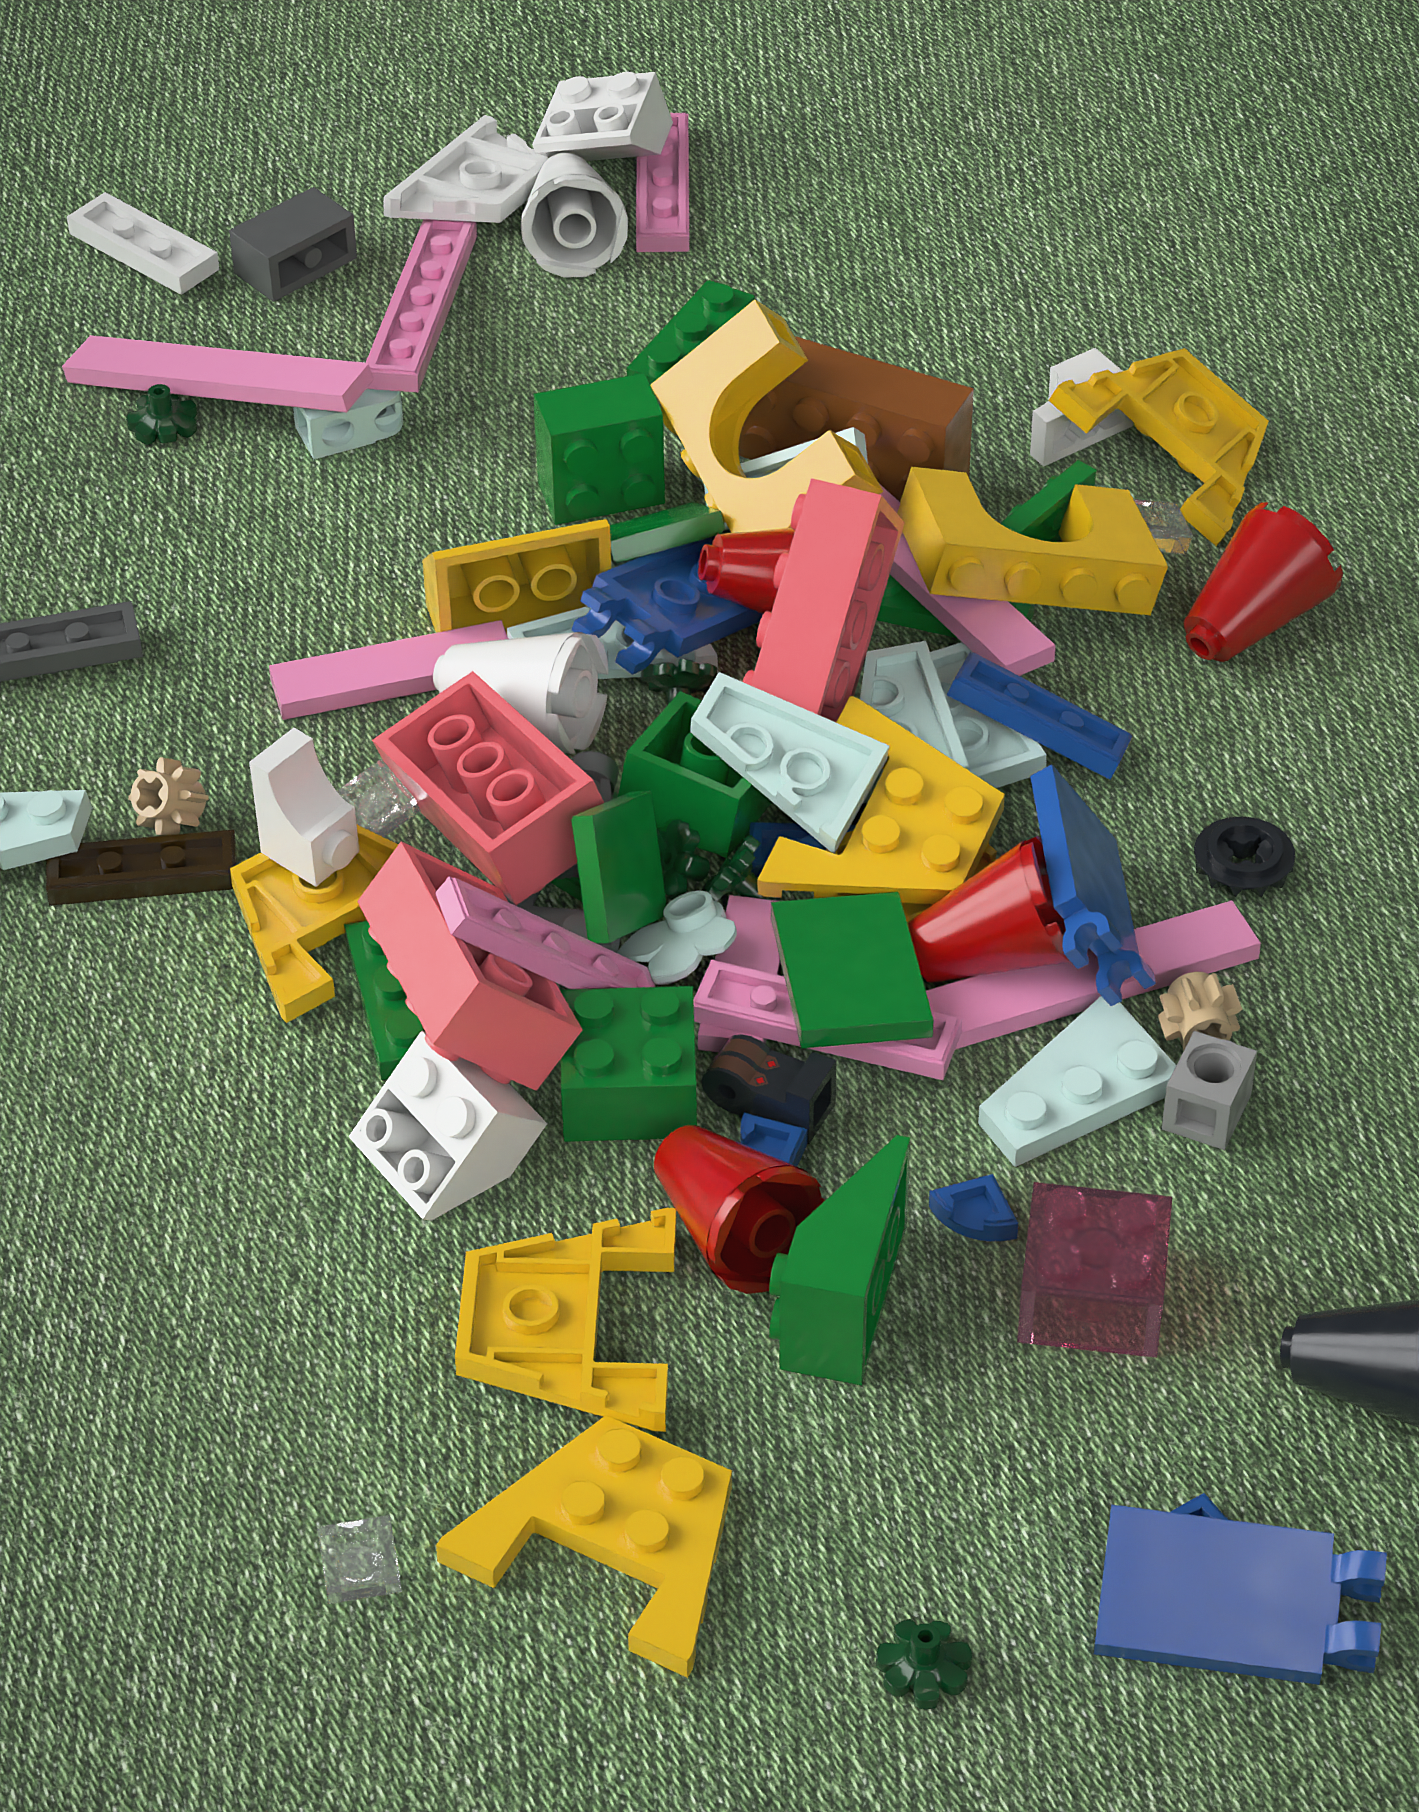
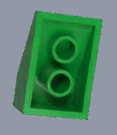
[769,1135,911,1386]

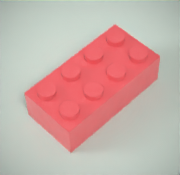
[742,478,905,722]
[372,671,604,906]
[357,841,583,1091]

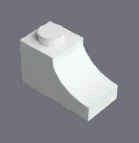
[1030,348,1133,467]
[249,728,359,887]

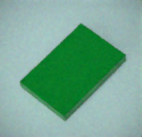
[771,892,934,1048]

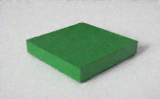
[610,502,725,563]
[571,790,667,944]

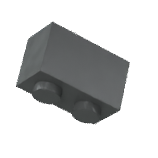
[229,187,357,302]

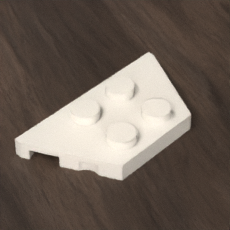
[384,115,549,223]

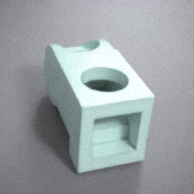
[293,389,403,460]

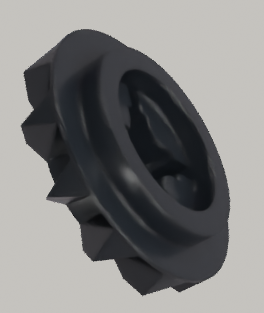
[1194,817,1295,897]

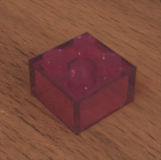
[1017,1182,1172,1358]

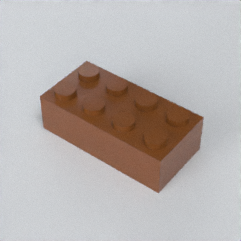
[738,336,974,502]

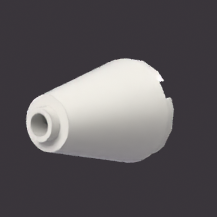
[521,153,628,278]
[433,632,608,754]

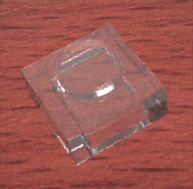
[1134,499,1193,554]
[337,759,421,837]
[317,1515,402,1604]

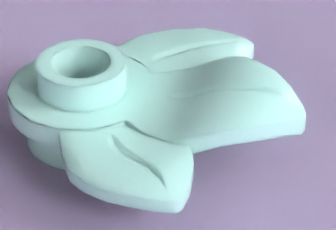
[617,891,737,985]

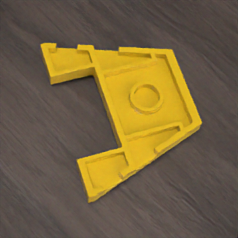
[1048,348,1269,546]
[757,696,1005,904]
[230,824,399,1023]
[455,1208,677,1432]
[436,1416,732,1678]

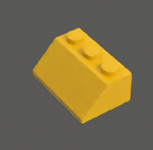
[422,519,612,634]

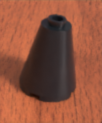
[1280,1299,1419,1428]

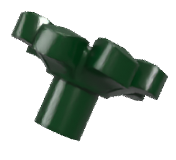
[126,384,198,445]
[641,658,717,705]
[657,819,710,898]
[701,835,763,902]
[876,1619,972,1710]

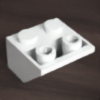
[532,72,673,161]
[349,1031,547,1221]

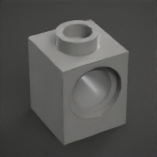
[1162,1031,1257,1150]

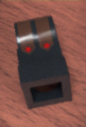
[701,1034,837,1144]

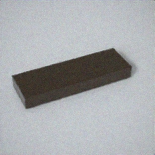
[46,829,237,906]

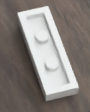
[67,192,219,295]

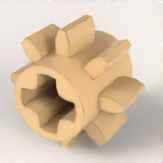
[128,757,209,836]
[1158,972,1243,1050]

